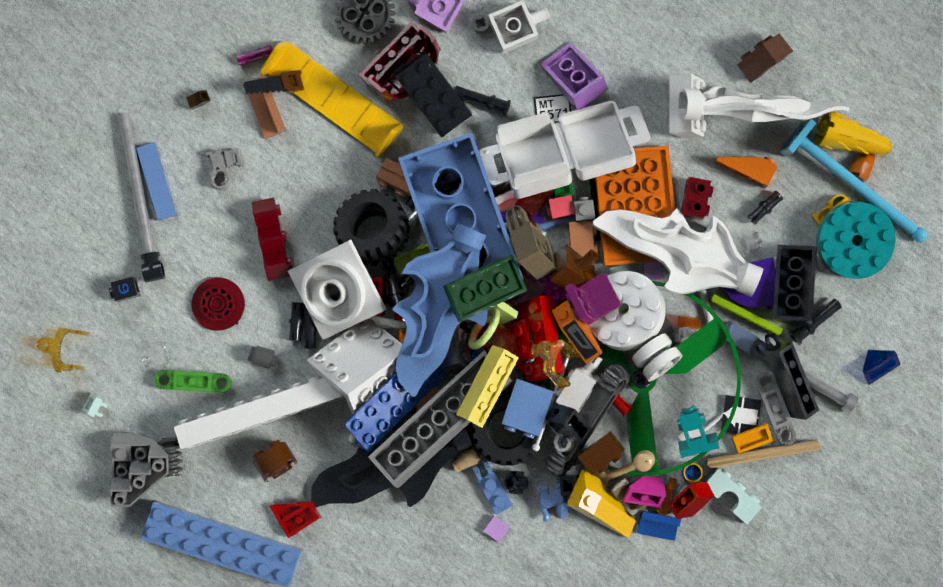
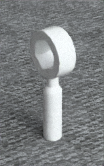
[547,422,574,452]

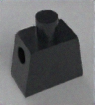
[545,403,592,444]

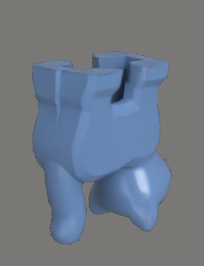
[538,484,572,522]

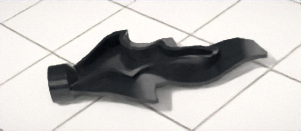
[311,412,474,507]

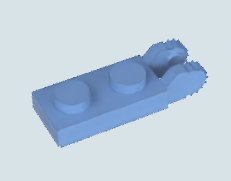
[472,459,513,515]

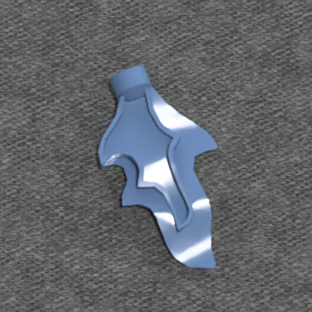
[392,223,488,397]

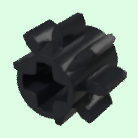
[505,471,529,494]

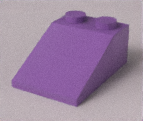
[540,42,608,110]

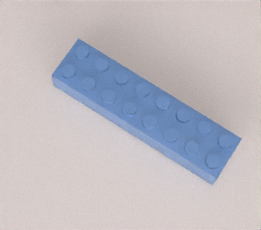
[141,501,303,587]

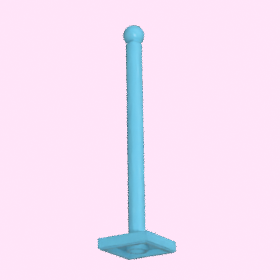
[779,119,927,242]

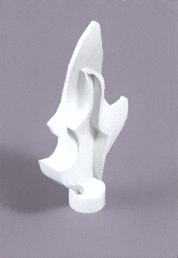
[677,85,849,122]
[592,208,763,297]

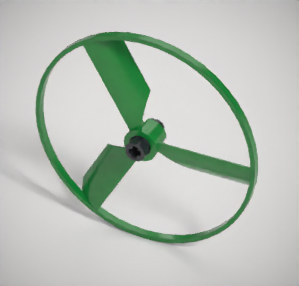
[545,281,741,476]

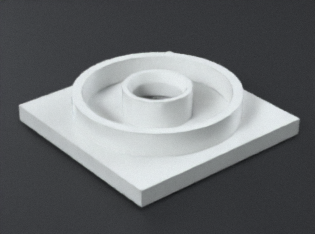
[288,240,386,340]

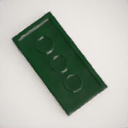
[443,254,527,322]

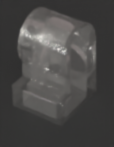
[738,230,763,255]

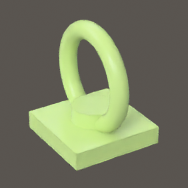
[468,302,519,350]

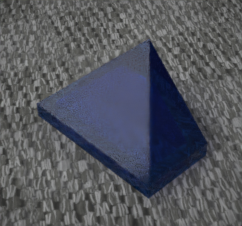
[862,350,901,385]

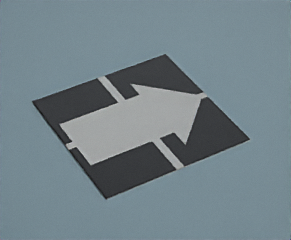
[721,395,761,434]

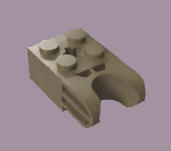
[506,205,557,280]

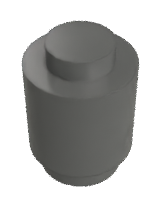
[248,346,277,369]

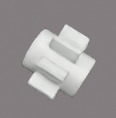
[673,327,696,347]

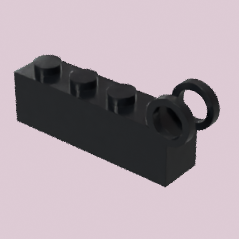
[754,332,819,420]

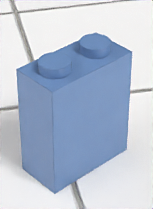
[501,379,554,439]

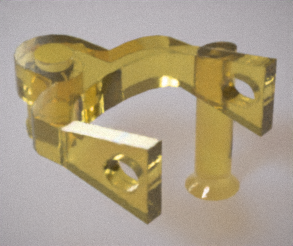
[37,328,89,372]
[531,340,580,388]

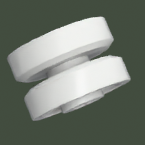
[632,333,683,382]

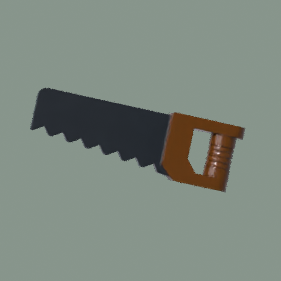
[243,70,304,95]

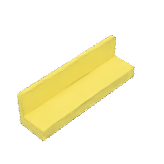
[456,345,519,428]

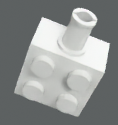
[488,0,550,54]
[556,356,603,413]

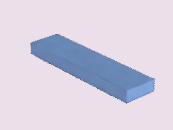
[136,142,177,221]

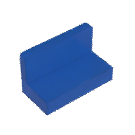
[637,511,681,541]

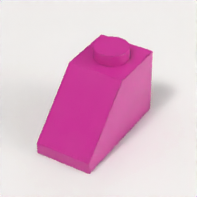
[623,475,666,508]

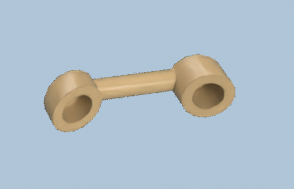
[593,450,655,487]

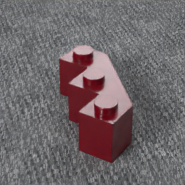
[252,197,293,281]

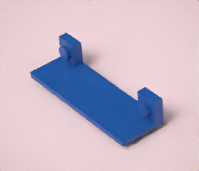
[344,365,448,452]

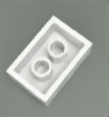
[669,74,706,138]

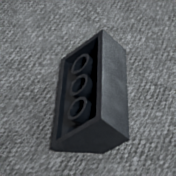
[772,245,817,327]

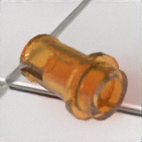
[677,316,702,331]

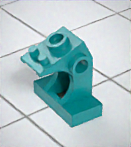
[677,405,720,458]

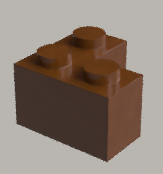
[737,33,793,83]
[578,431,625,475]

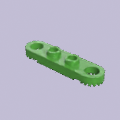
[154,370,232,393]

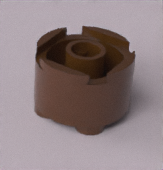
[252,440,298,483]

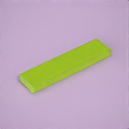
[709,294,783,336]

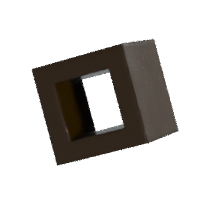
[186,90,211,110]

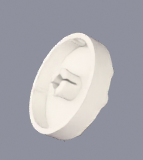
[589,271,666,351]

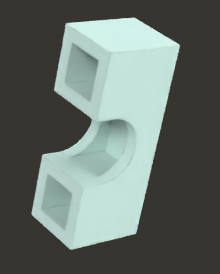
[705,468,762,525]

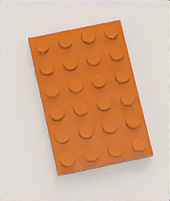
[595,145,675,266]

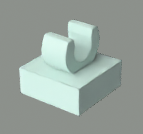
[82,393,108,417]

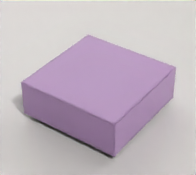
[643,261,664,280]
[483,515,510,542]

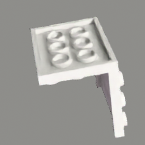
[307,318,402,415]

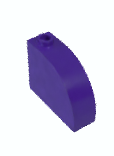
[719,257,776,310]

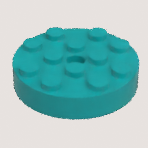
[816,201,896,279]

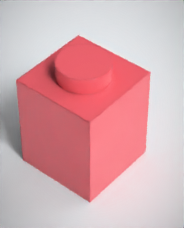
[545,195,575,220]

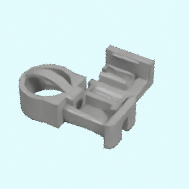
[206,148,244,190]

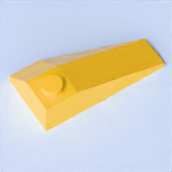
[567,470,636,538]

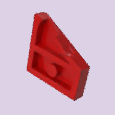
[269,501,322,538]

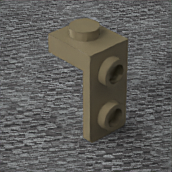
[611,478,647,518]

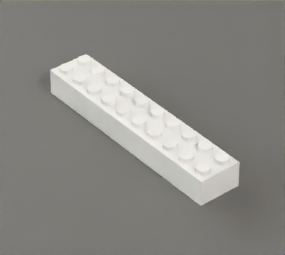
[174,376,346,450]

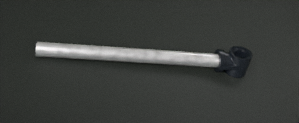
[118,113,165,283]

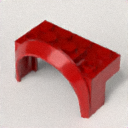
[507,296,568,381]

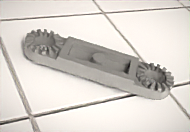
[755,372,796,445]

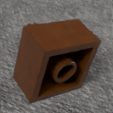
[550,244,599,292]

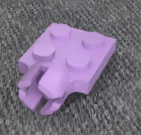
[406,0,465,33]

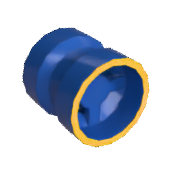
[681,463,703,482]

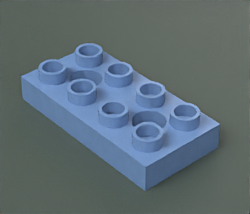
[398,132,524,280]

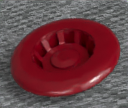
[191,277,245,331]

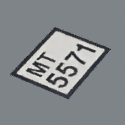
[534,94,571,123]

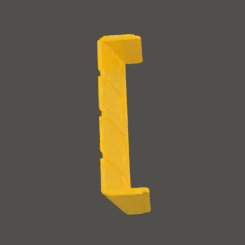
[260,41,404,158]

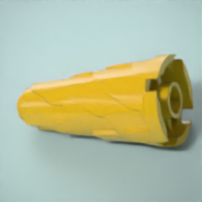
[815,111,892,156]

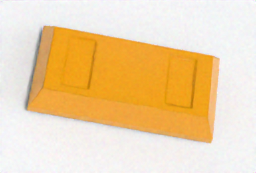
[731,423,773,454]

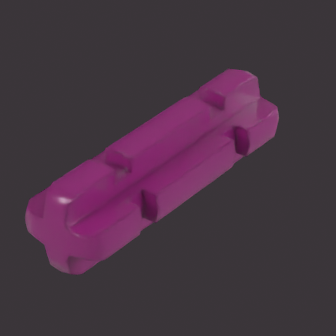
[237,45,273,65]

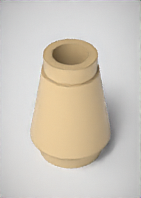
[452,446,481,472]

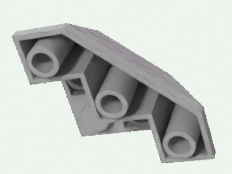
[110,433,169,507]

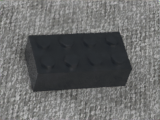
[395,50,472,138]

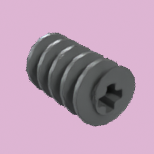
[157,437,183,477]

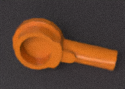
[655,477,677,515]

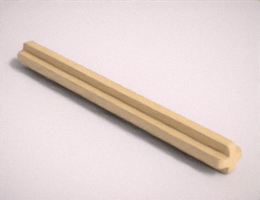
[706,440,820,469]

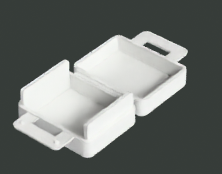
[480,101,650,199]

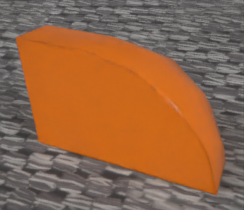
[848,153,875,182]

